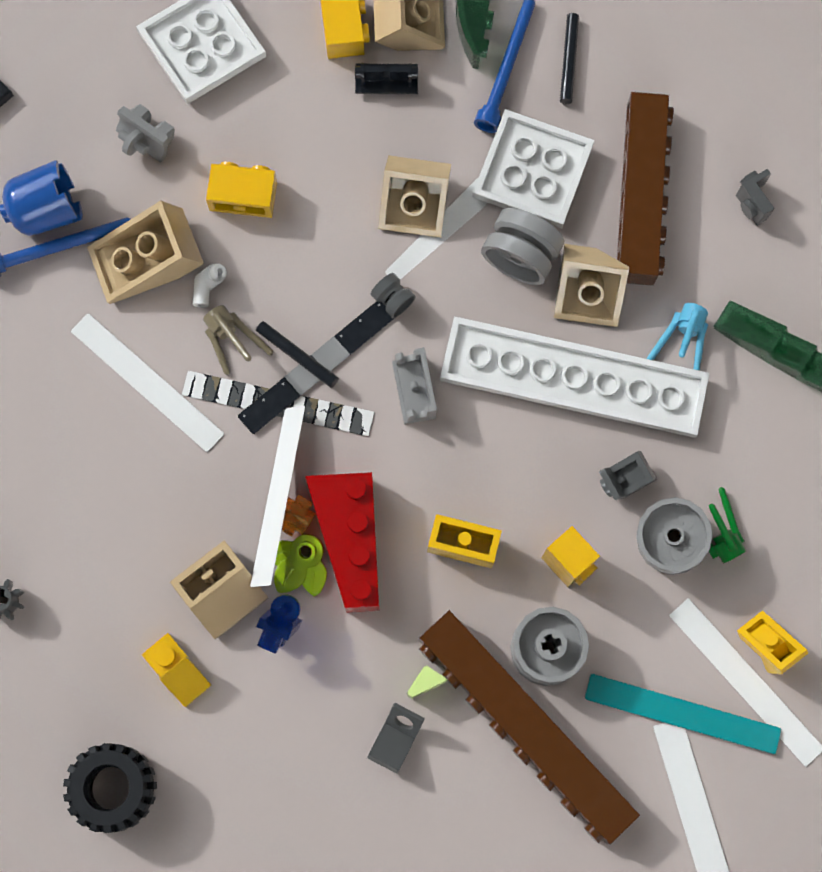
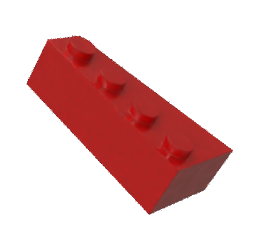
[305,472,380,613]

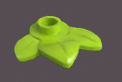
[274,534,327,597]

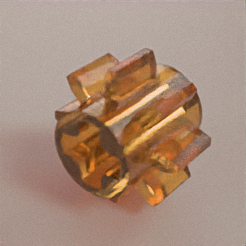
[281,494,316,537]

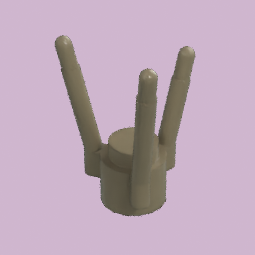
[203,305,273,375]

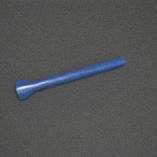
[474,0,535,133]
[0,217,131,277]

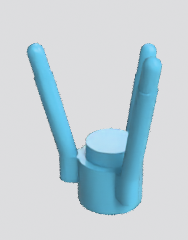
[647,303,708,370]

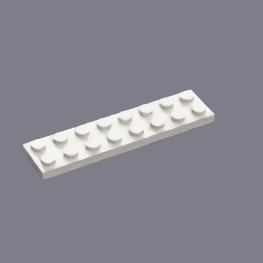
[440,316,709,438]

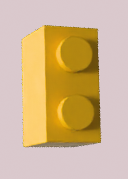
[320,0,370,59]
[206,162,277,218]
[427,514,502,569]
[541,526,600,587]

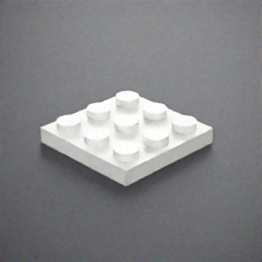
[136,0,266,104]
[472,109,595,229]

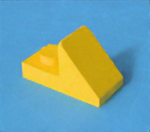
[737,610,808,674]
[141,633,212,707]

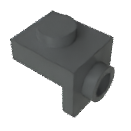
[736,169,774,226]
[599,451,657,500]

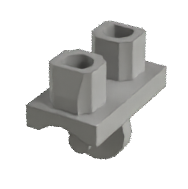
[116,104,175,162]

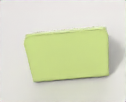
[407,666,448,699]

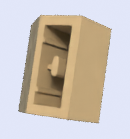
[170,540,268,640]

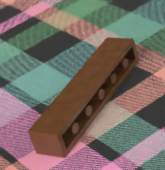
[617,92,674,286]

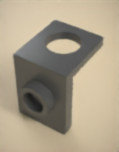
[367,703,425,773]

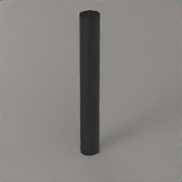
[560,13,579,104]
[256,321,339,388]

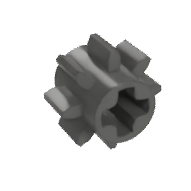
[0,579,24,620]

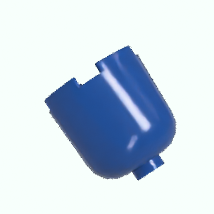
[0,160,83,236]

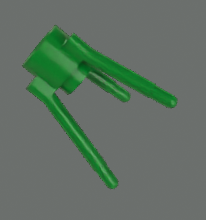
[709,487,746,564]

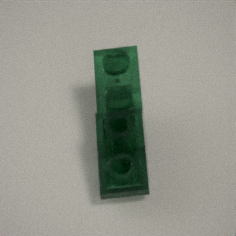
[455,0,494,69]

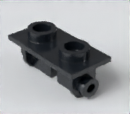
[355,63,418,94]

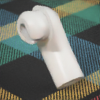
[193,263,227,308]

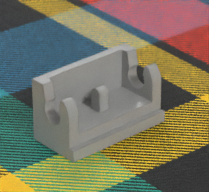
[392,347,437,424]

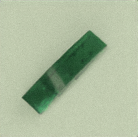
[714,300,822,392]

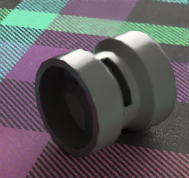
[370,273,416,318]

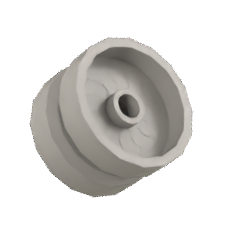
[481,208,565,285]
[636,497,713,575]
[510,607,589,686]

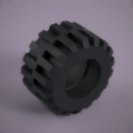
[63,743,157,833]

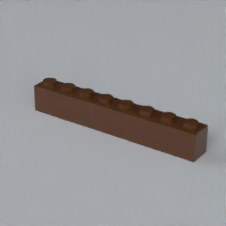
[419,610,640,845]

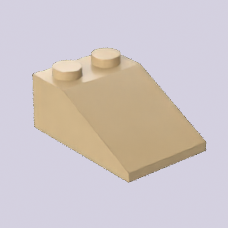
[87,201,204,304]

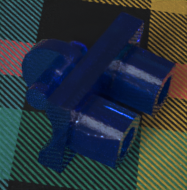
[256,594,302,654]

